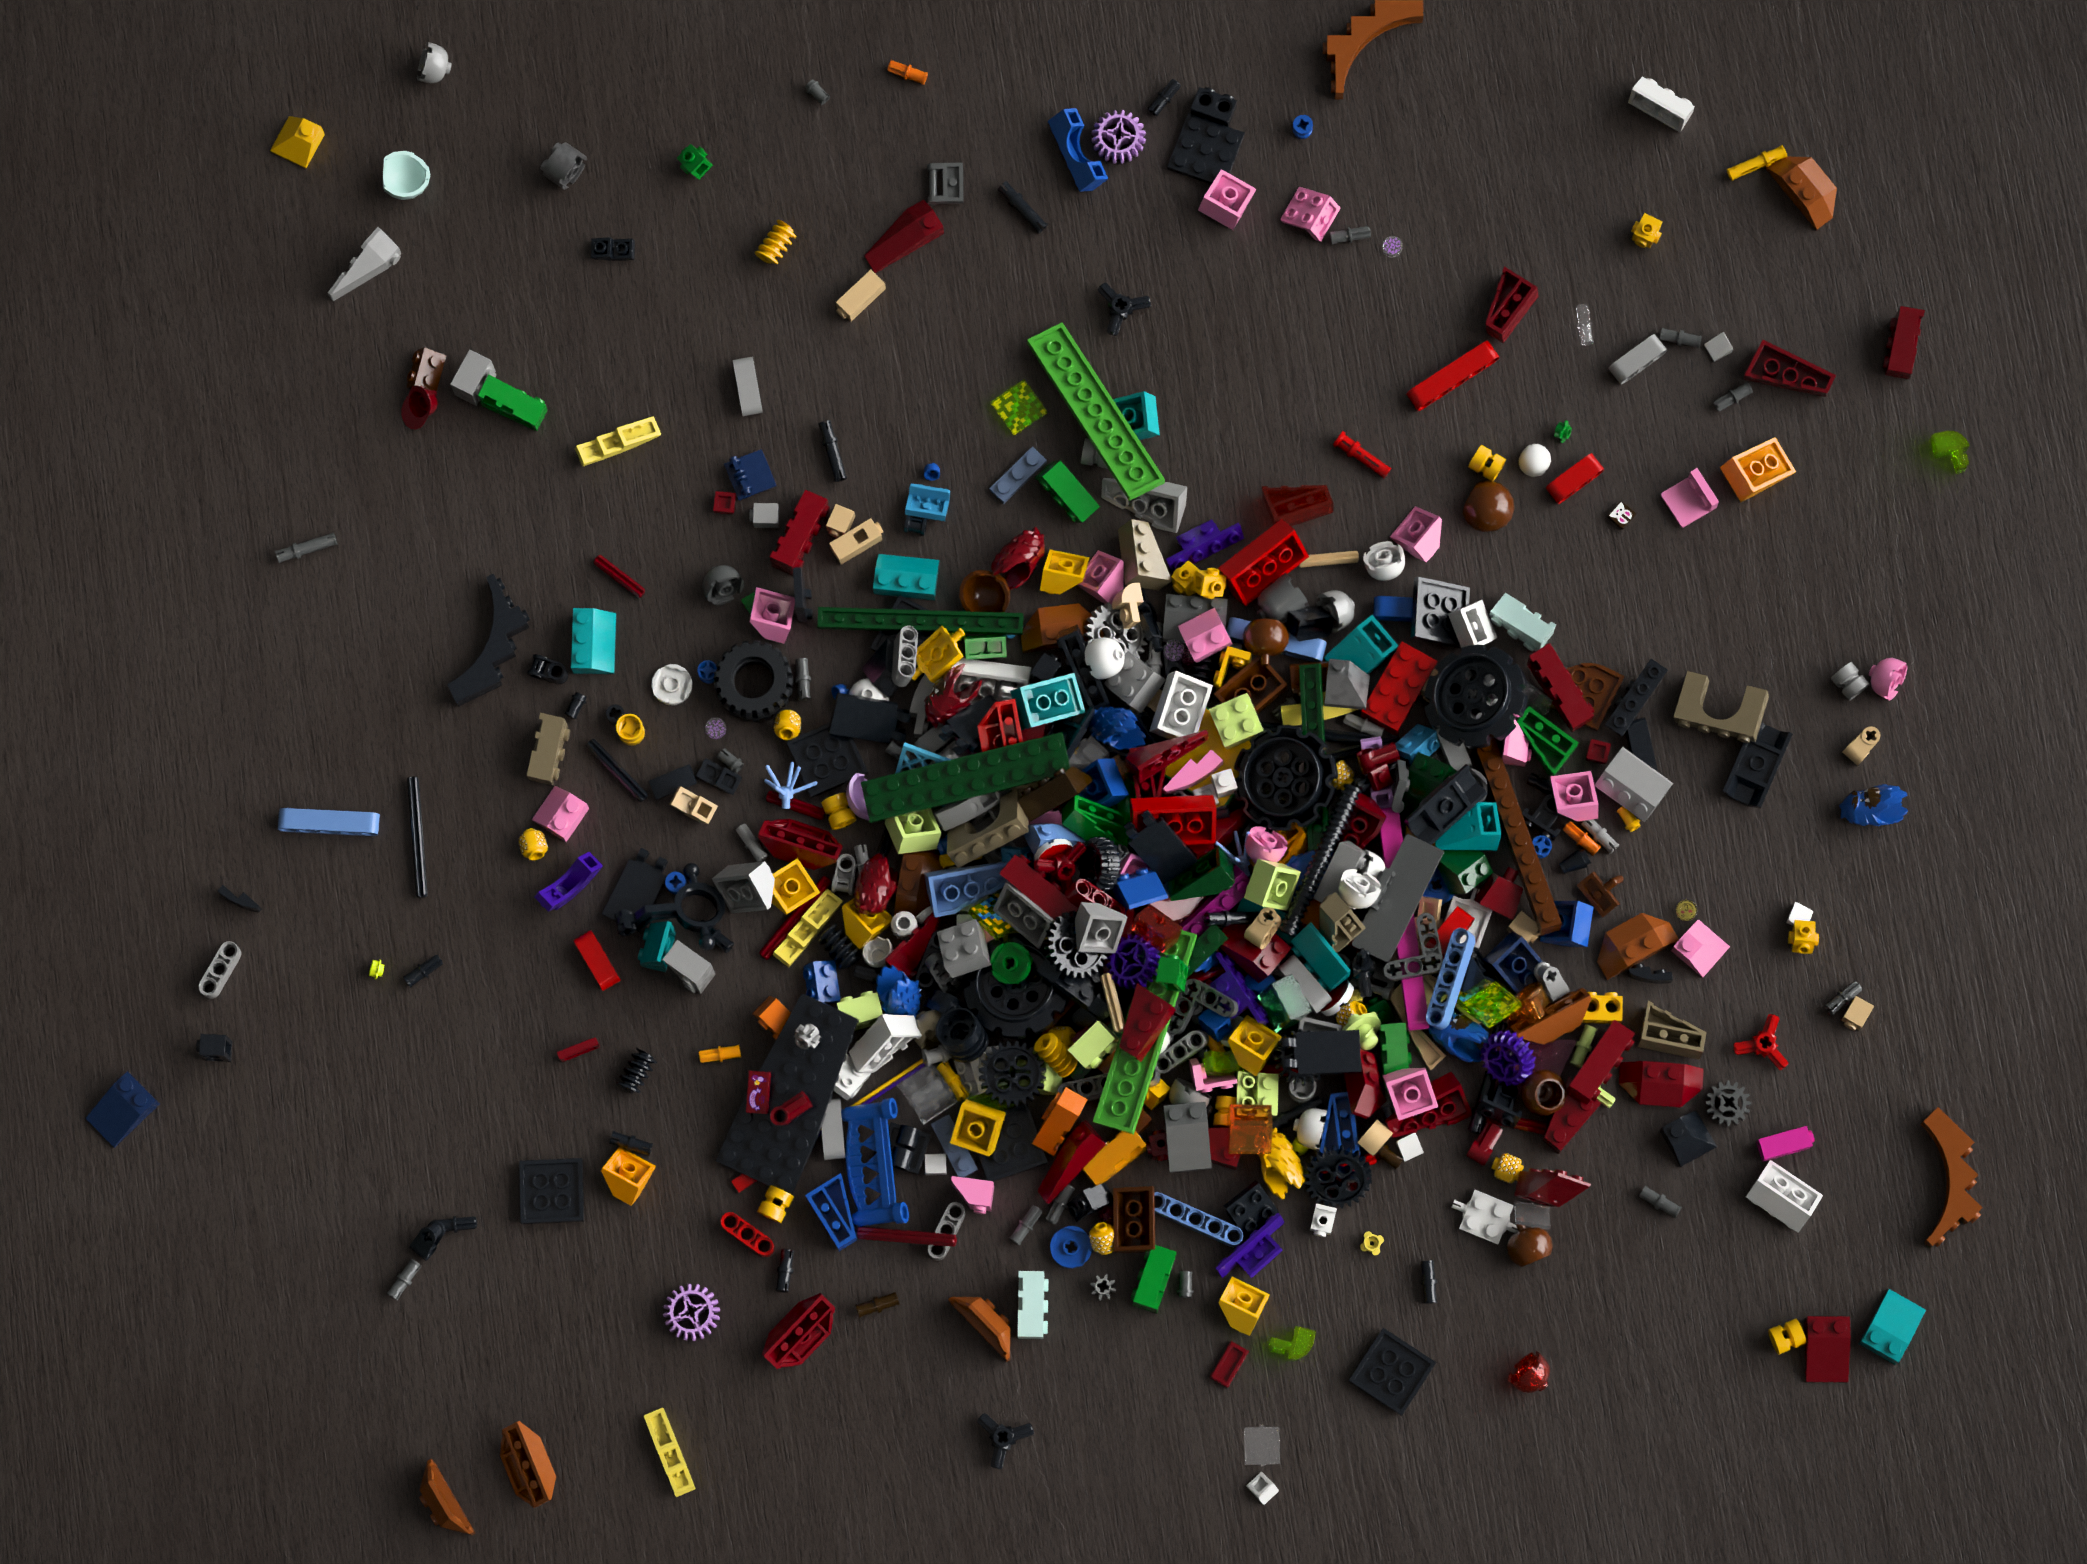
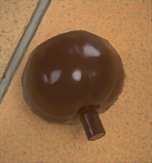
[1243,619,1289,666]
[1521,1069,1567,1116]
[1507,1218,1553,1267]

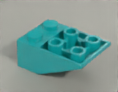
[1324,615,1398,674]
[1435,802,1501,850]

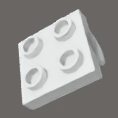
[834,1054,871,1101]

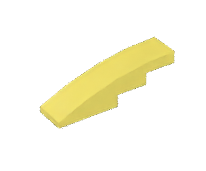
[575,416,661,466]
[1281,692,1358,726]
[773,889,843,968]
[644,1408,696,1497]

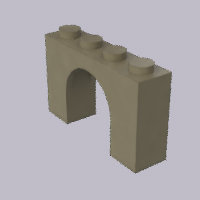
[1674,671,1769,743]
[947,789,1029,868]

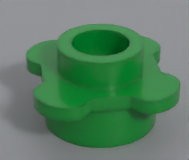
[1554,420,1572,443]

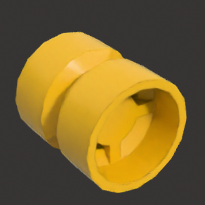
[1468,445,1506,481]
[616,714,645,746]
[821,793,857,830]
[1213,1096,1241,1128]
[757,1185,794,1223]
[1768,1319,1807,1355]

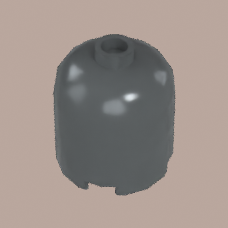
[1257,573,1309,623]

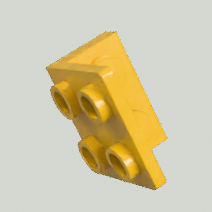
[1213,646,1251,691]

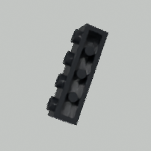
[1056,624,1110,710]

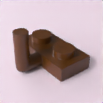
[1577,872,1624,918]

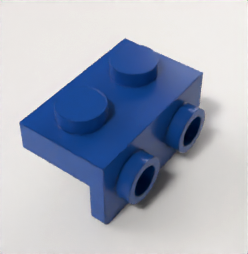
[803,961,841,1003]

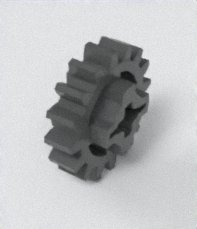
[1705,1080,1751,1127]

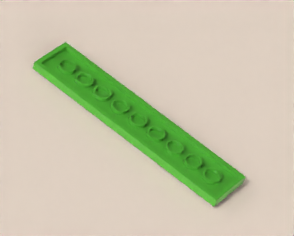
[1027,322,1165,501]
[1093,923,1197,1135]

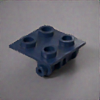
[724,449,777,501]

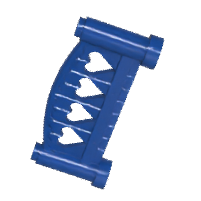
[841,1098,909,1227]

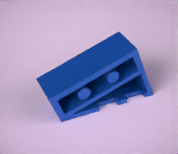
[1320,1092,1361,1157]
[805,1173,857,1251]

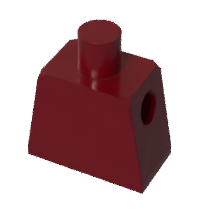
[1474,867,1523,920]

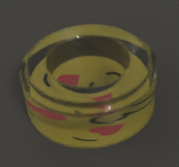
[1676,899,1697,921]

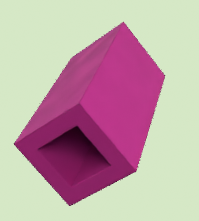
[1756,1126,1815,1162]

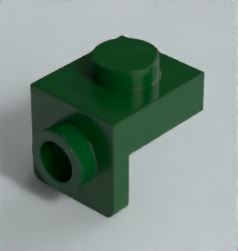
[1362,993,1396,1025]

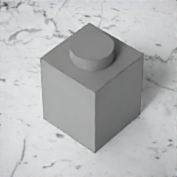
[749,503,779,528]

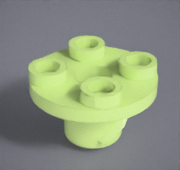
[1342,1012,1381,1050]

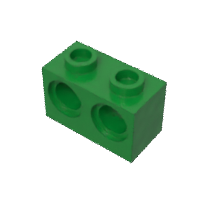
[963,634,1007,660]
[1156,955,1188,992]

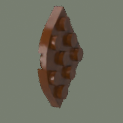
[1542,663,1625,732]

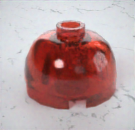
[1508,1351,1550,1393]

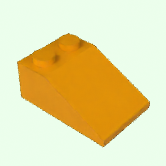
[1720,437,1796,502]

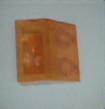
[1227,1104,1272,1154]

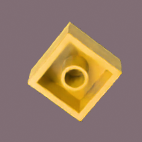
[950,1099,1006,1156]

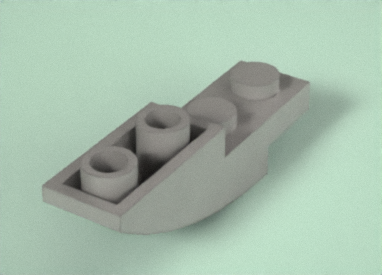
[909,674,945,738]
[934,788,1012,831]

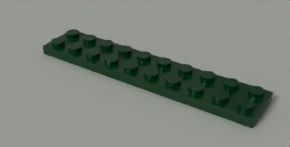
[861,732,1071,823]

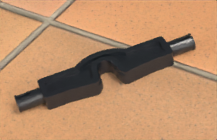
[1127,585,1163,653]

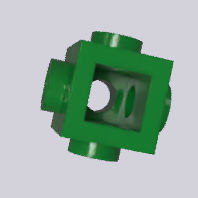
[677,144,713,180]

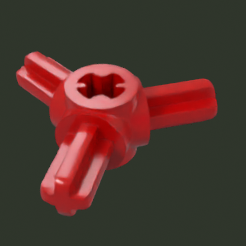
[1733,1014,1789,1070]

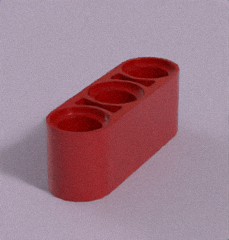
[1546,453,1605,504]
[1425,906,1475,963]
[573,930,621,991]
[721,1212,774,1257]

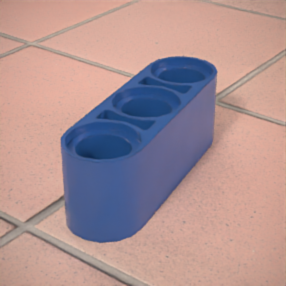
[1373,596,1413,622]

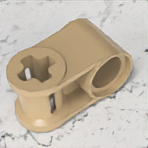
[1842,726,1880,766]
[1244,907,1282,949]

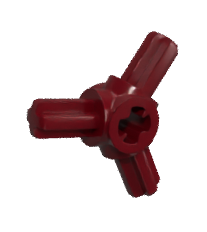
[1033,842,1087,894]

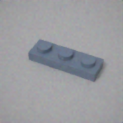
[989,446,1047,504]
[931,1115,978,1178]

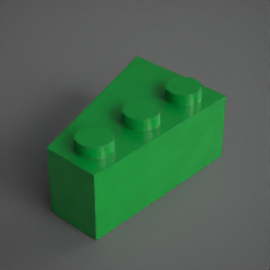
[478,374,548,431]
[1034,460,1100,523]
[1517,706,1579,776]
[1062,795,1129,847]
[1378,1023,1412,1093]
[1130,1245,1177,1314]

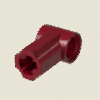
[1356,742,1400,775]
[770,1091,813,1125]
[1466,1122,1503,1166]

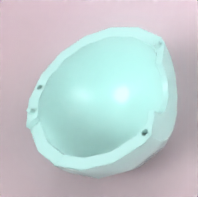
[383,151,430,200]

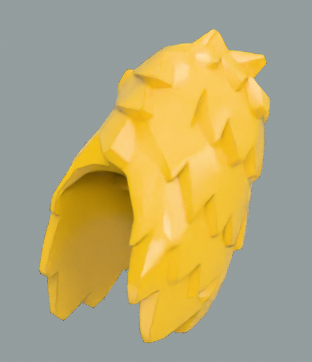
[1256,1127,1305,1199]

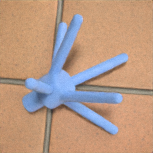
[764,762,818,809]
[1215,831,1251,877]

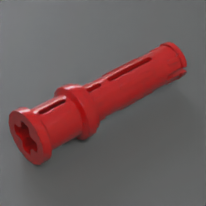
[1333,431,1392,478]

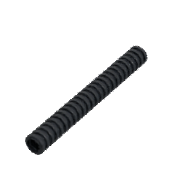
[1279,784,1361,937]

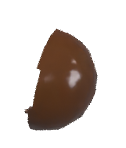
[1462,480,1515,532]
[959,570,1010,613]

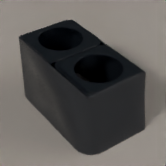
[1286,606,1334,641]

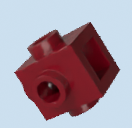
[1145,1130,1168,1161]

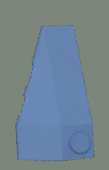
[1024,823,1086,855]
[924,861,1009,917]

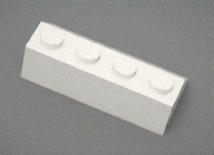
[950,658,1031,707]

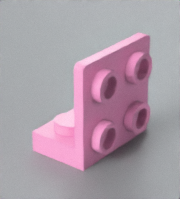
[1280,187,1340,242]
[1661,468,1719,528]
[1189,1058,1237,1093]

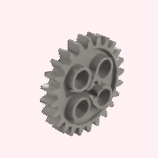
[1083,602,1148,659]

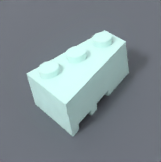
[1489,593,1556,652]
[1018,1271,1049,1339]

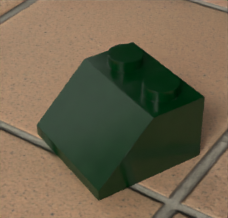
[1437,850,1493,894]

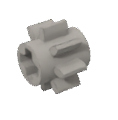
[794,1024,821,1050]
[1090,1274,1116,1301]

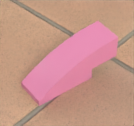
[1163,750,1223,795]

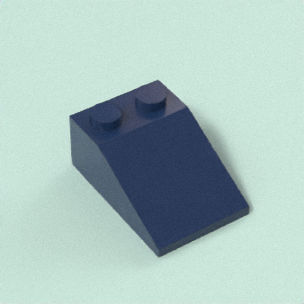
[1483,932,1543,1008]
[86,1071,160,1148]

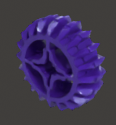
[1106,934,1161,990]
[1480,1030,1536,1086]

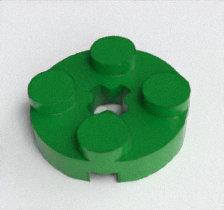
[990,942,1033,984]

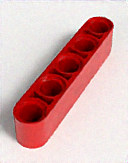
[1406,341,1500,411]

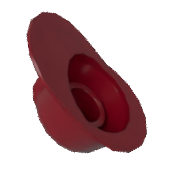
[401,385,438,430]

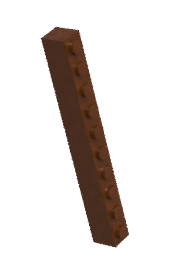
[1473,738,1562,936]

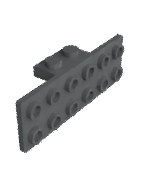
[1352,834,1444,963]

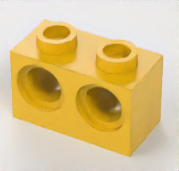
[1582,992,1623,1024]

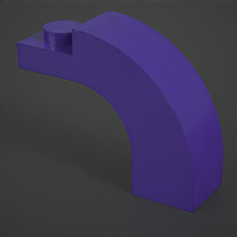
[535,852,603,912]

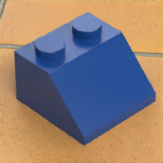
[1078,758,1129,807]
[1112,867,1168,909]
[1540,901,1594,947]

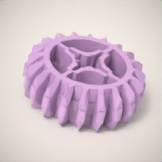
[1092,110,1146,164]
[663,1284,720,1341]

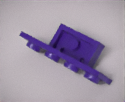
[1166,519,1245,574]
[1210,952,1269,1025]
[1216,1213,1285,1278]

